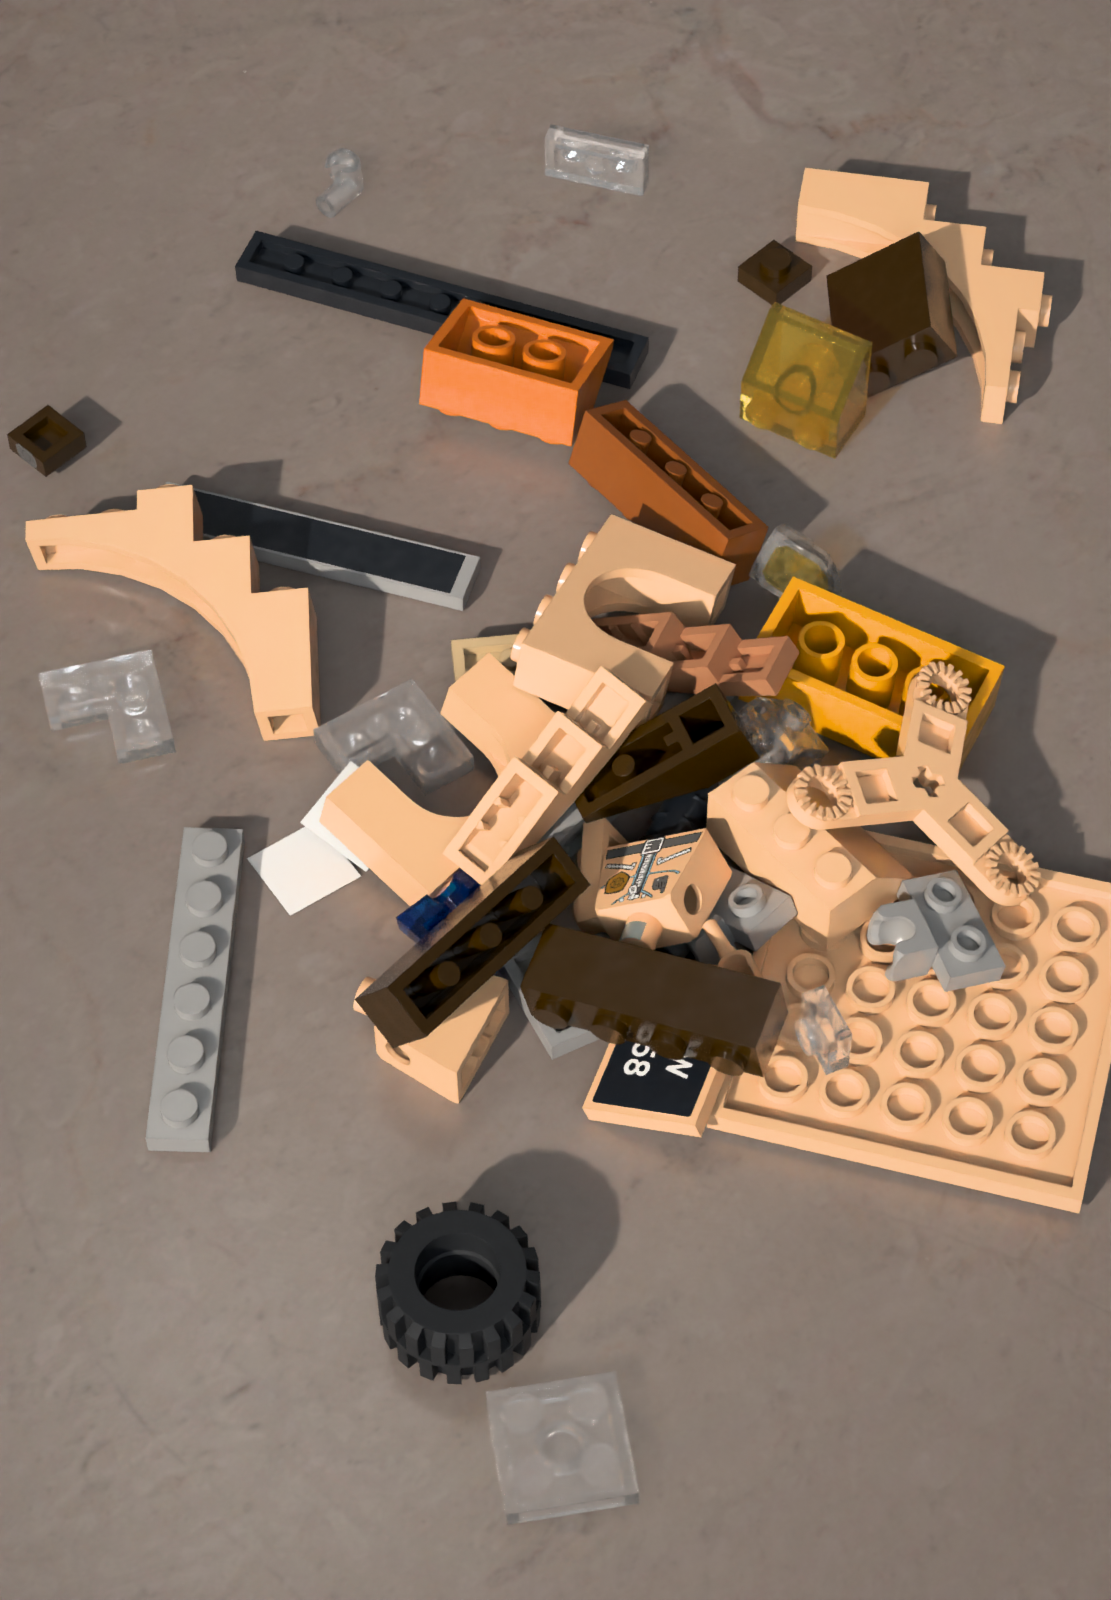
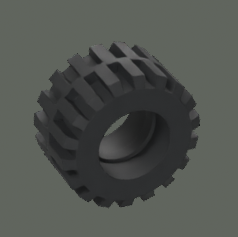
[375,1202,541,1384]

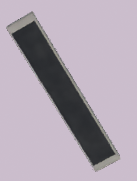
[165,482,481,611]

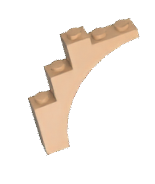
[795,168,1052,424]
[25,484,321,741]

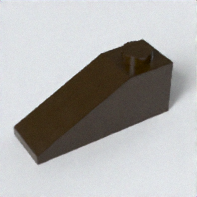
[574,683,760,823]

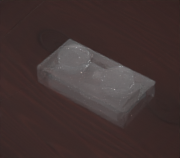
[545,124,649,196]

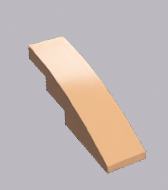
[442,666,653,885]

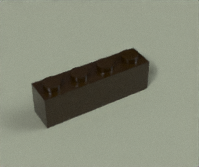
[355,836,590,1048]
[520,923,788,1077]

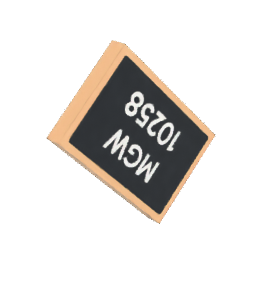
[582,964,726,1137]

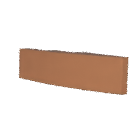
[591,611,800,696]

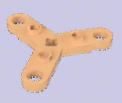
[786,661,1041,906]

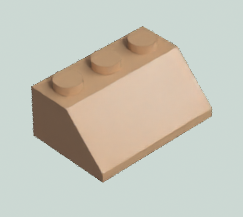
[706,762,915,951]

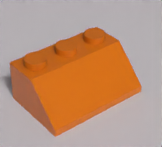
[419,298,614,447]

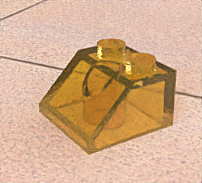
[739,302,872,459]

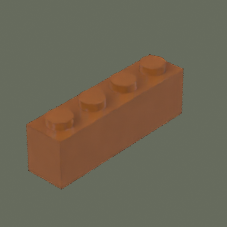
[568,400,769,586]

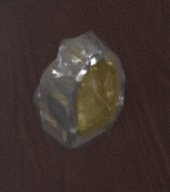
[749,523,842,598]

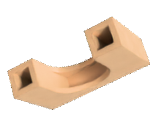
[510,514,736,730]
[319,653,555,917]

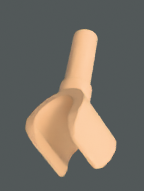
[703,919,764,978]

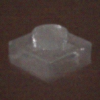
[794,985,852,1075]

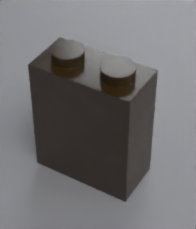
[826,231,958,400]

